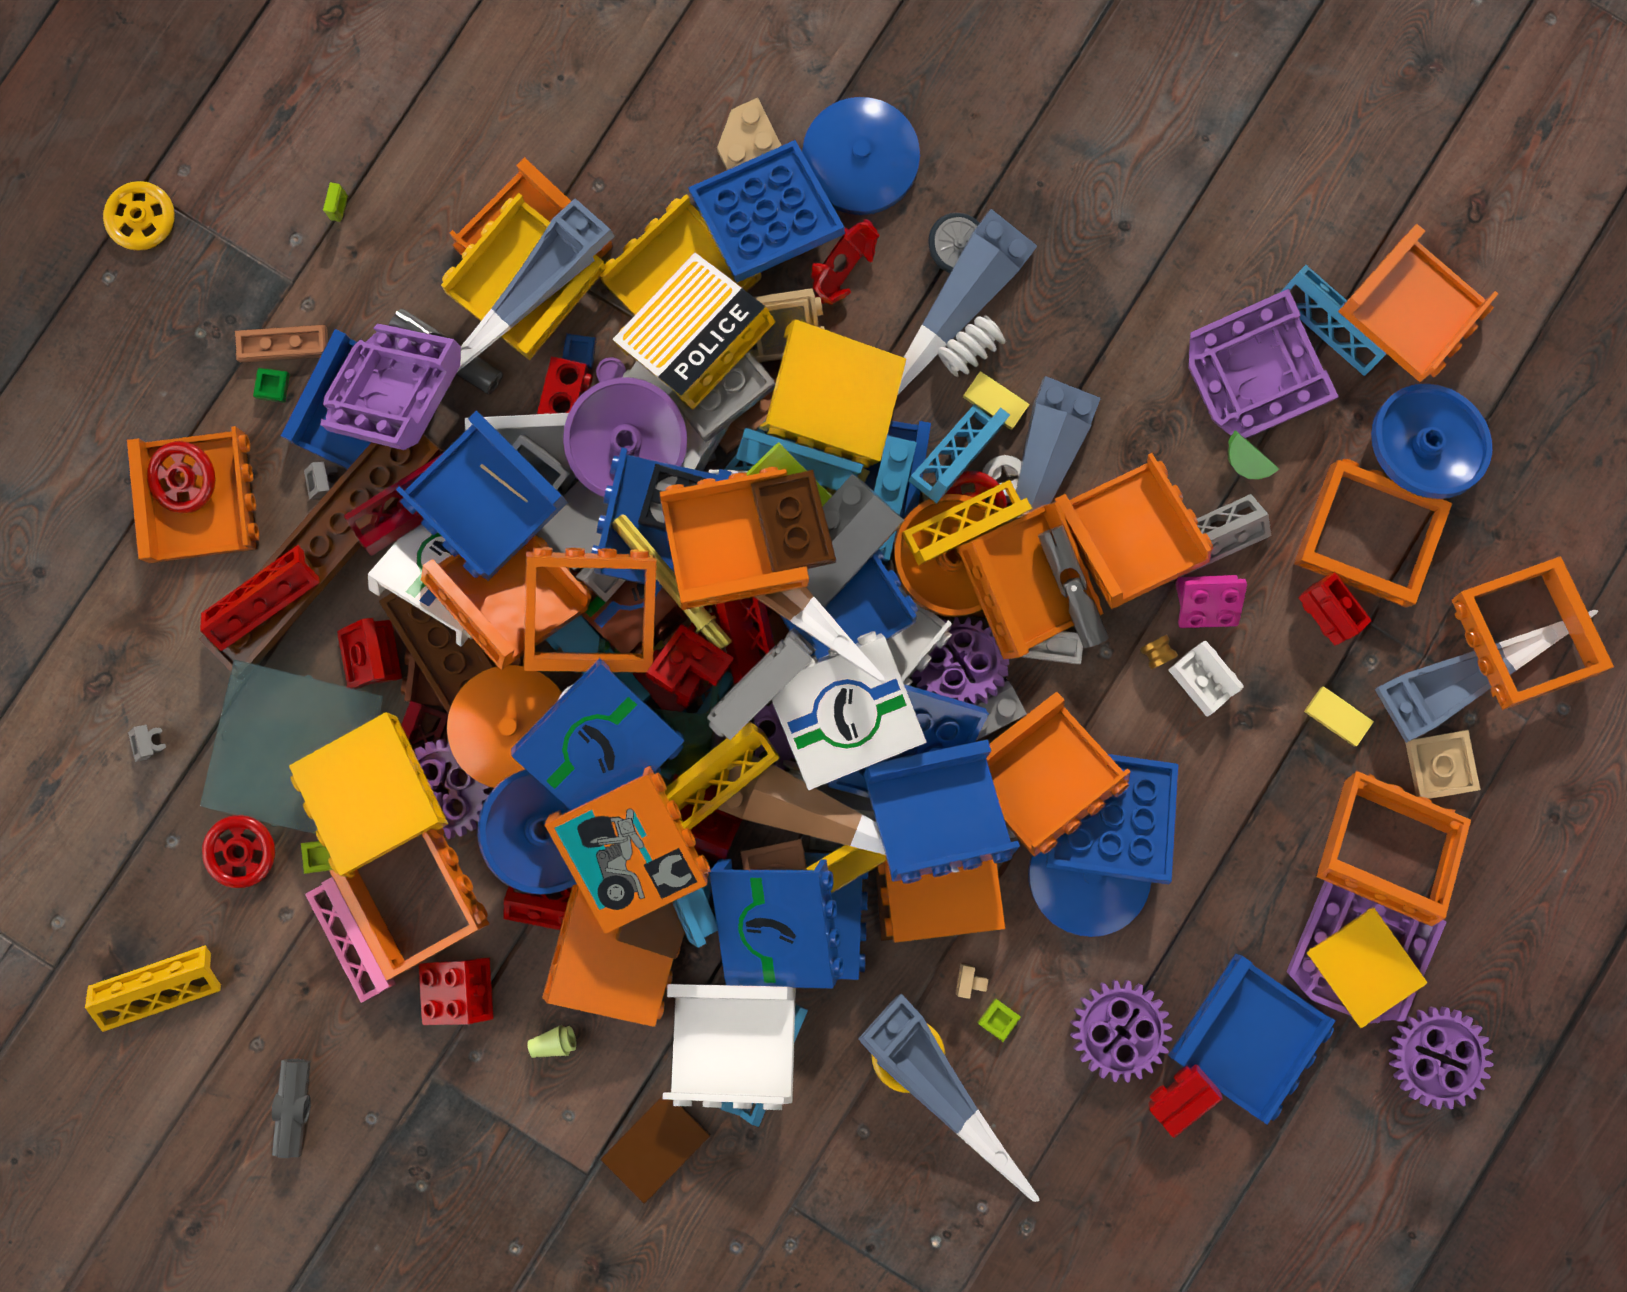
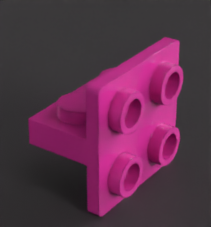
[1176,575,1247,628]

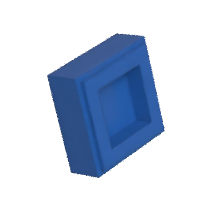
[562,333,597,369]

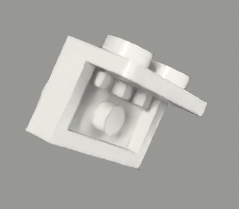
[1168,641,1244,717]

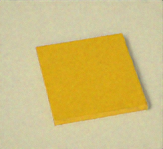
[1306,907,1428,1028]

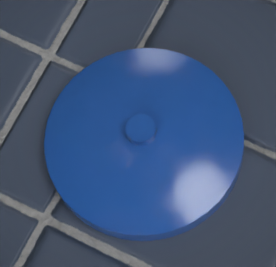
[802,97,920,215]
[1371,384,1492,499]
[478,769,576,894]
[1028,852,1151,937]

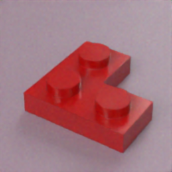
[645,624,734,693]

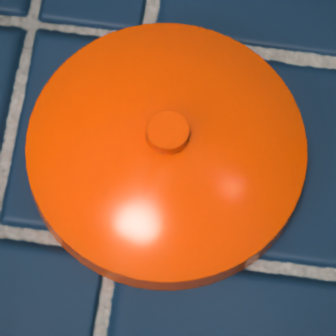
[892,494,996,617]
[447,665,562,788]

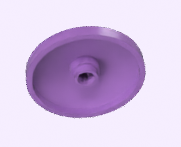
[563,377,687,497]

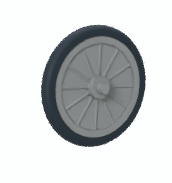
[928,213,979,273]

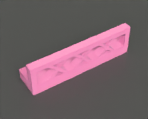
[305,877,396,1003]

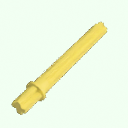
[612,514,732,650]

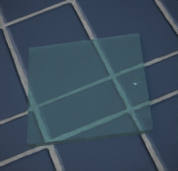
[200,660,383,834]

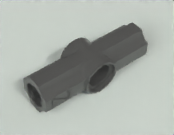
[272,1059,311,1158]

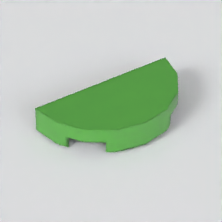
[1228,430,1279,480]

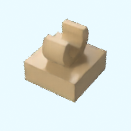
[955,963,988,999]

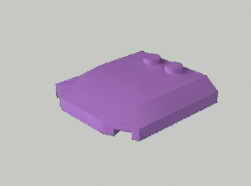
[1188,289,1338,439]
[320,324,461,450]
[1286,881,1446,1023]

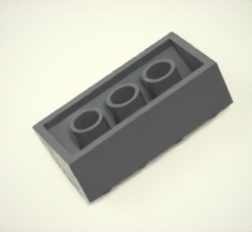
[807,474,905,609]

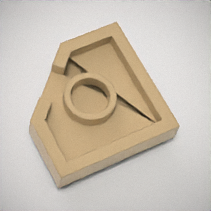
[717,98,781,170]

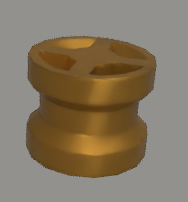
[1140,634,1178,670]

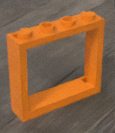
[1294,459,1452,607]
[523,547,657,672]
[1451,556,1614,710]
[1316,771,1471,926]
[329,828,490,981]

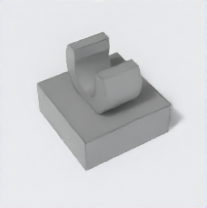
[304,462,338,500]
[128,725,166,762]

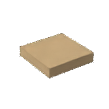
[1405,730,1480,799]

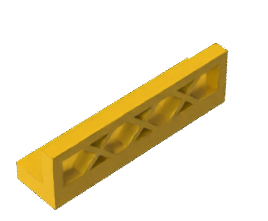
[902,480,1032,566]
[664,721,780,830]
[806,845,887,894]
[85,945,221,1032]

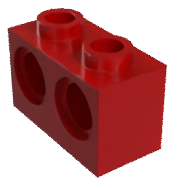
[537,356,593,414]

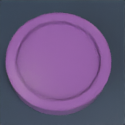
[596,357,626,382]

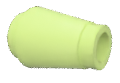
[528,1025,576,1058]

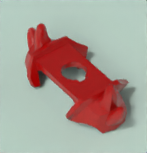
[809,219,880,305]

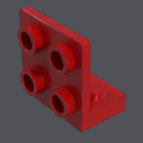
[419,957,493,1025]

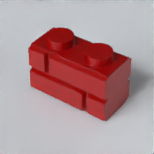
[1298,572,1371,646]
[1149,1064,1222,1138]

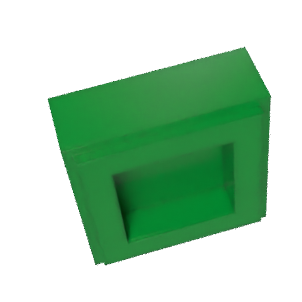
[253,368,290,403]

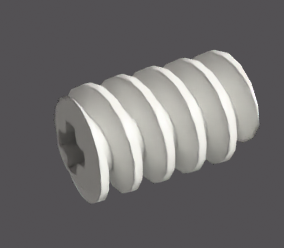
[938,315,1006,377]

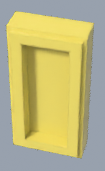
[963,371,1030,430]
[1304,686,1374,747]

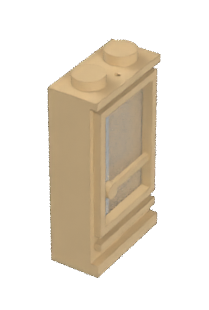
[749,288,825,363]

